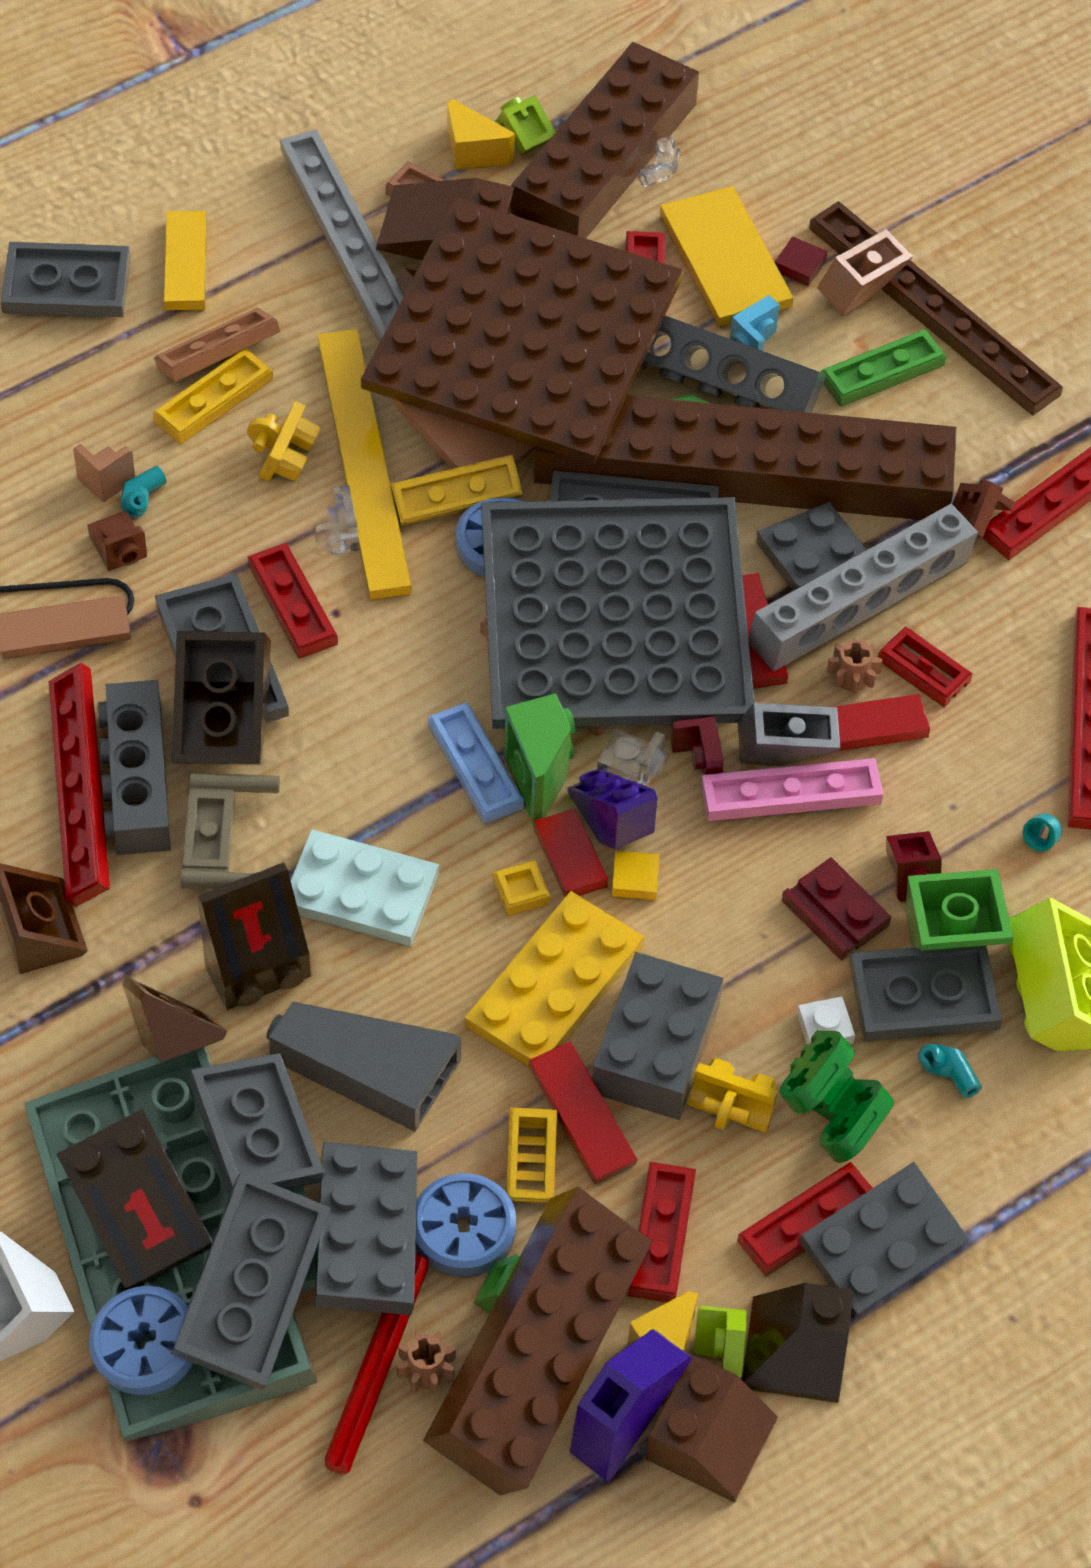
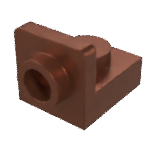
[952,480,1014,538]
[87,510,147,571]

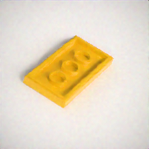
[660,186,794,327]

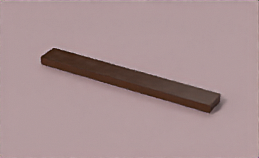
[809,201,1063,416]

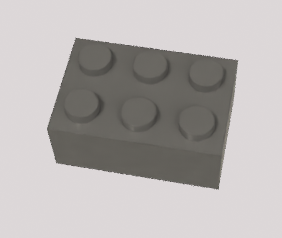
[592,952,723,1120]

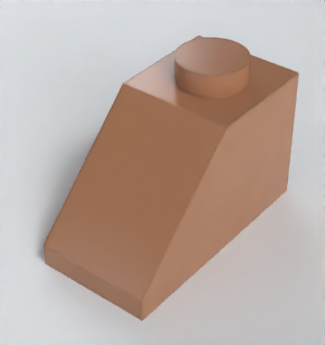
[817,229,913,316]

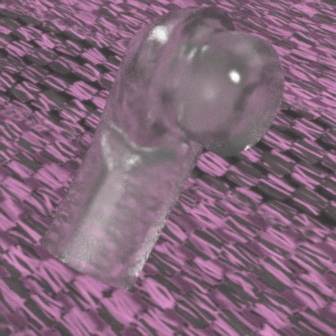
[638,137,681,188]

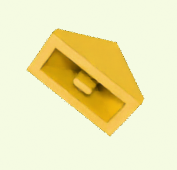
[447,99,515,170]
[628,1291,698,1399]

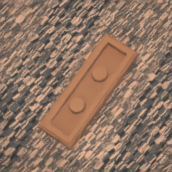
[154,307,280,382]
[0,595,131,659]

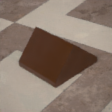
[0,863,88,974]
[122,976,227,1063]

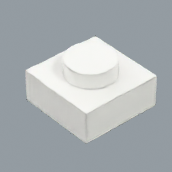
[797,996,855,1045]

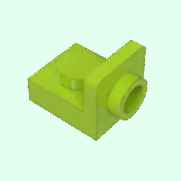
[494,95,556,156]
[694,1306,747,1378]

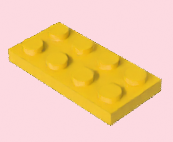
[465,891,645,1067]

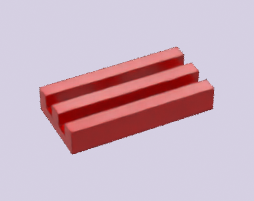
[878,626,973,708]

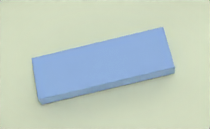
[428,702,524,825]

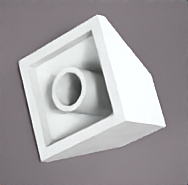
[0,1232,74,1361]

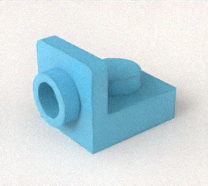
[730,295,780,351]

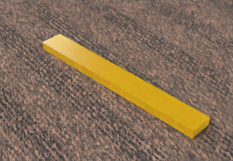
[318,329,411,600]

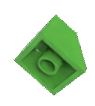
[504,693,576,826]
[905,869,1013,951]

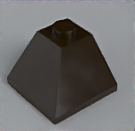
[742,1283,853,1403]

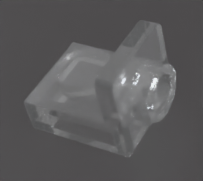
[314,485,359,556]
[597,729,668,787]

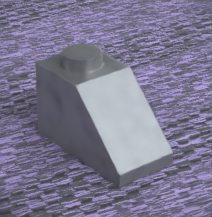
[738,703,840,765]

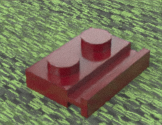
[781,857,891,961]

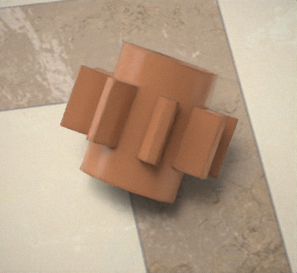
[827,638,882,694]
[397,1330,456,1394]

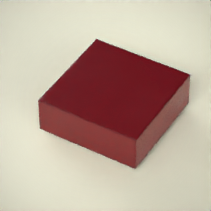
[774,236,828,286]

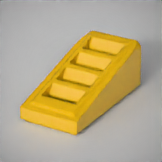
[506,1107,557,1204]

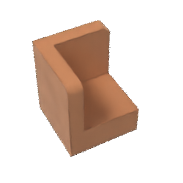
[73,444,135,502]

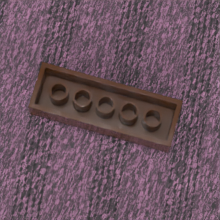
[510,42,699,238]
[423,1187,652,1496]

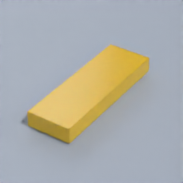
[164,211,207,310]
[153,348,273,444]
[391,455,523,527]

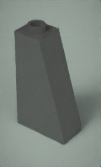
[266,1002,461,1132]

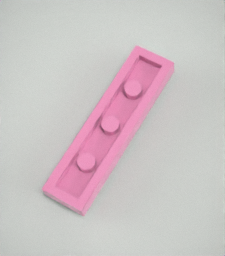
[701,758,883,821]

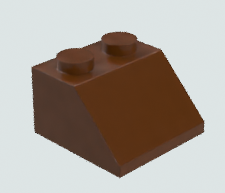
[646,1354,778,1502]

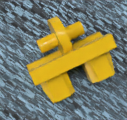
[247,401,321,482]
[687,1058,778,1133]

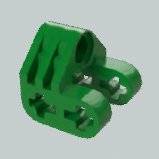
[779,1031,894,1163]

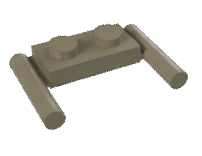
[181,773,280,890]

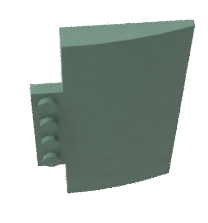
[24,1047,317,1442]

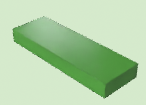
[821,329,946,407]

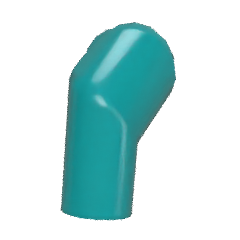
[120,466,167,517]
[918,1044,982,1098]

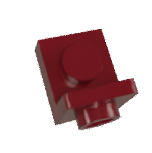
[671,717,724,775]
[886,831,942,901]

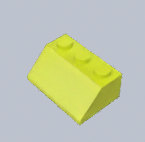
[1008,897,1091,1052]

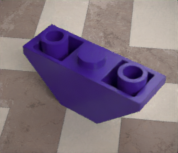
[567,769,658,849]
[570,1329,693,1482]

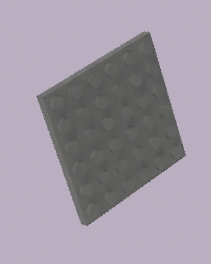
[481,497,754,729]

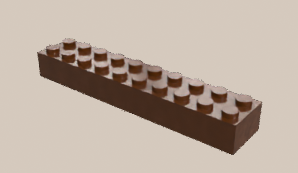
[534,395,957,520]

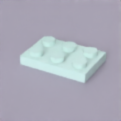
[291,829,439,947]

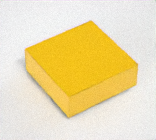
[612,851,660,900]
[493,860,550,916]

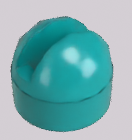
[1023,813,1062,851]

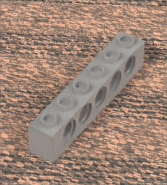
[748,504,978,672]

